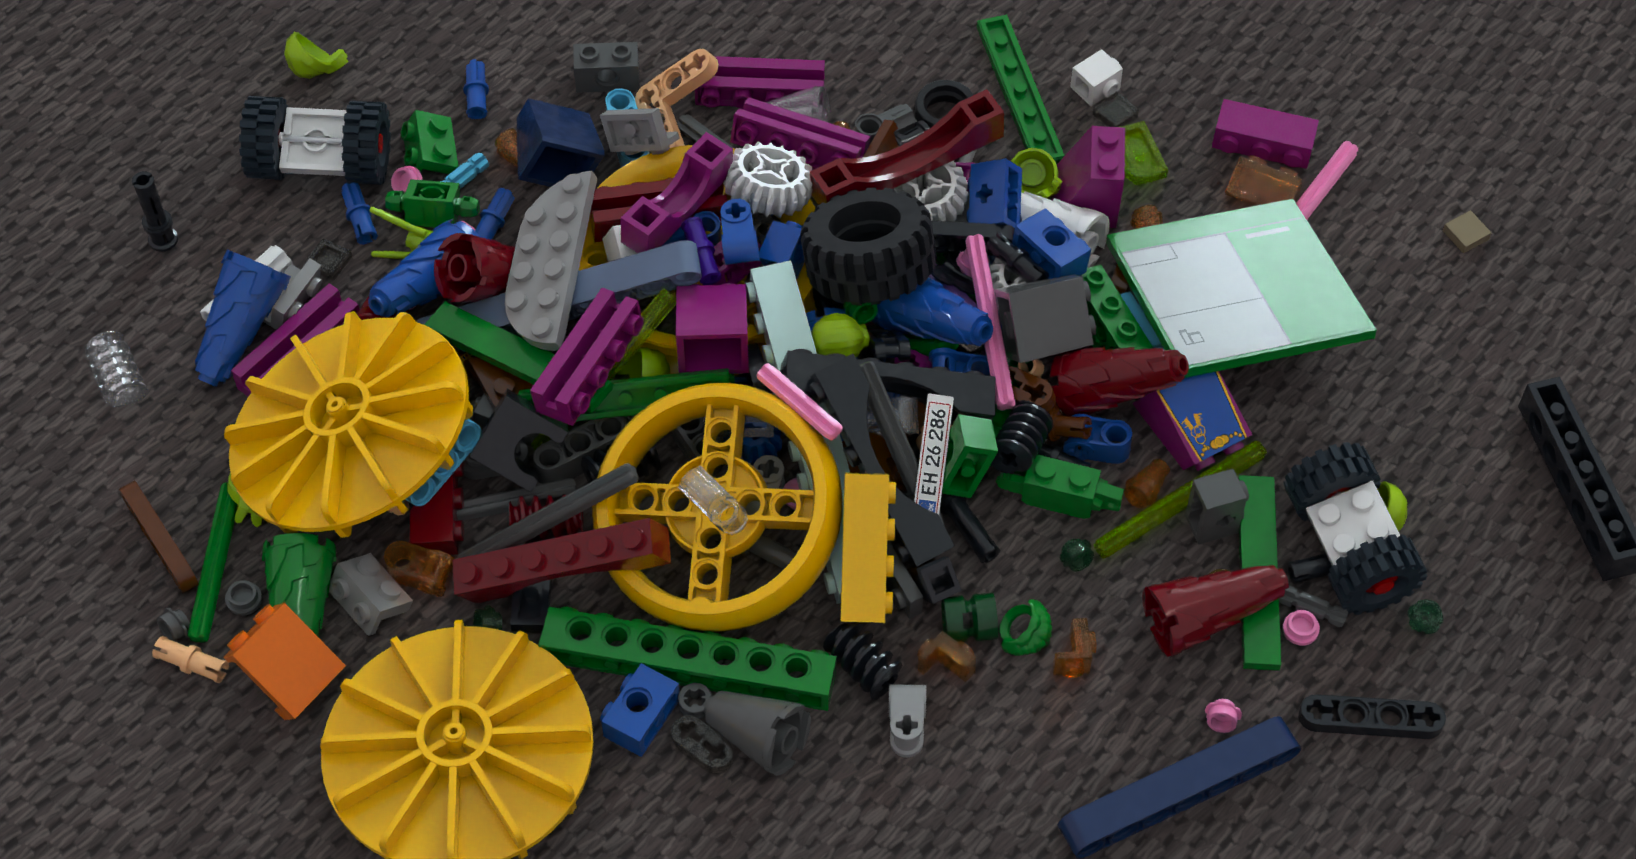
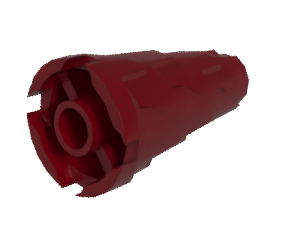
[434,233,515,303]
[1050,347,1189,416]
[1142,565,1289,657]

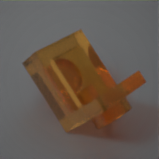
[1052,618,1097,678]
[917,631,976,682]

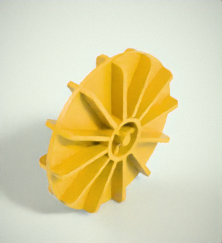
[224,311,473,538]
[320,620,594,859]

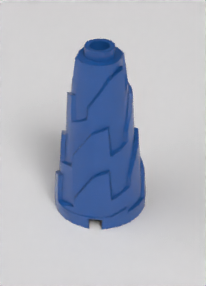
[368,219,480,318]
[195,249,291,387]
[871,277,993,346]

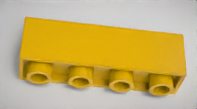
[840,473,896,623]

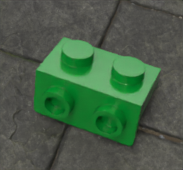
[401,110,458,174]

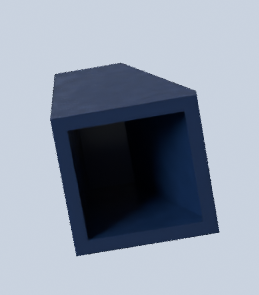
[516,98,605,187]

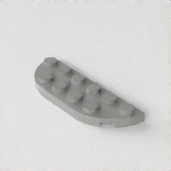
[505,170,597,351]

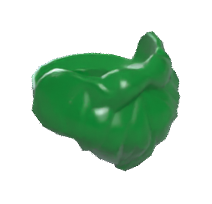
[999,599,1052,656]

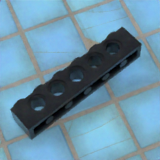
[1518,376,1636,581]

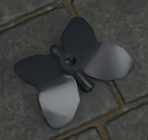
[931,253,975,295]

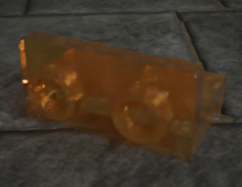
[1225,155,1302,206]

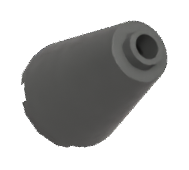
[704,691,811,776]

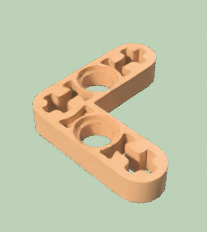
[635,49,718,148]

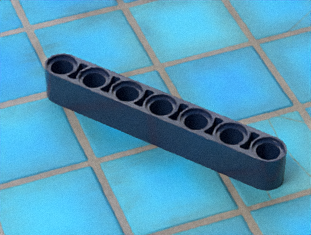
[1057,716,1301,859]

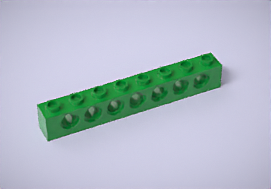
[538,607,837,711]

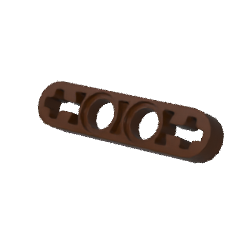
[118,481,199,594]

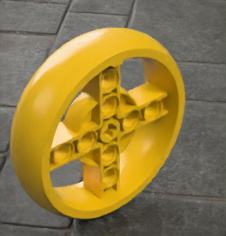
[592,383,842,632]

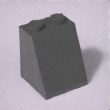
[995,274,1096,363]

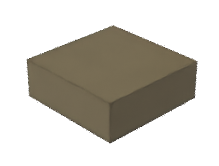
[1443,210,1492,254]

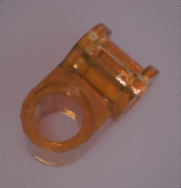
[384,541,455,597]

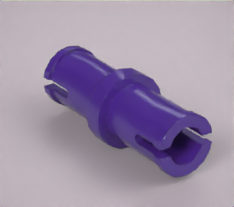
[681,217,722,285]

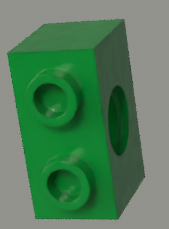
[942,414,998,498]

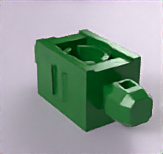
[385,179,480,228]

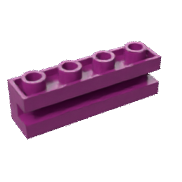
[695,56,825,111]
[730,97,871,169]
[231,283,360,397]
[530,288,644,426]

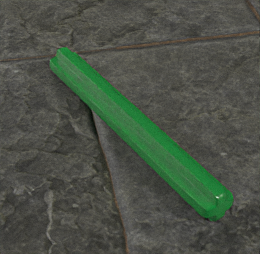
[188,482,238,643]

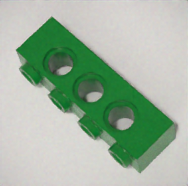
[1080,264,1153,394]

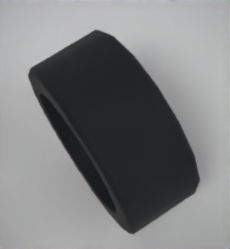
[914,80,973,128]

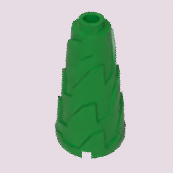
[262,533,336,637]

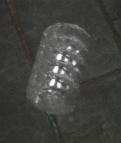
[84,331,148,408]

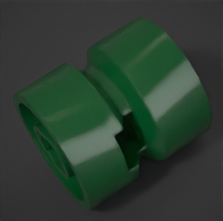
[941,593,998,644]

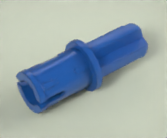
[463,59,489,119]
[341,182,378,244]
[475,188,515,240]

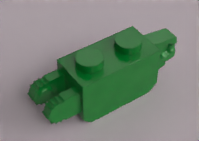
[996,455,1124,519]

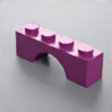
[621,132,733,253]

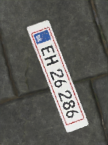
[914,393,954,515]

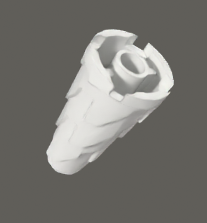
[1020,191,1109,268]

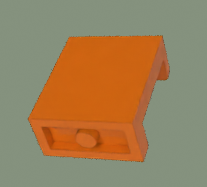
[223,603,346,720]

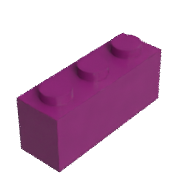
[1212,99,1319,169]

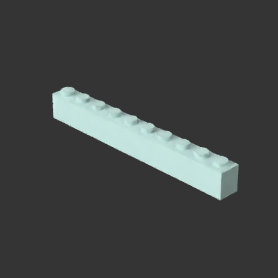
[745,261,850,604]

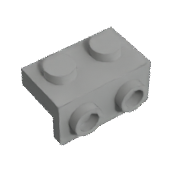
[263,258,322,330]
[329,553,413,636]

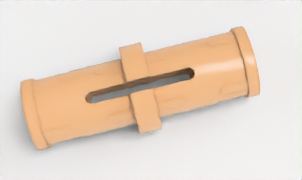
[152,636,229,683]

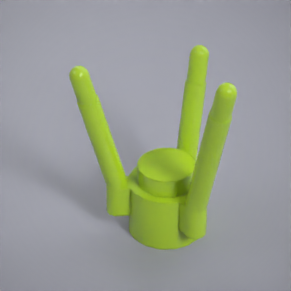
[369,207,433,259]

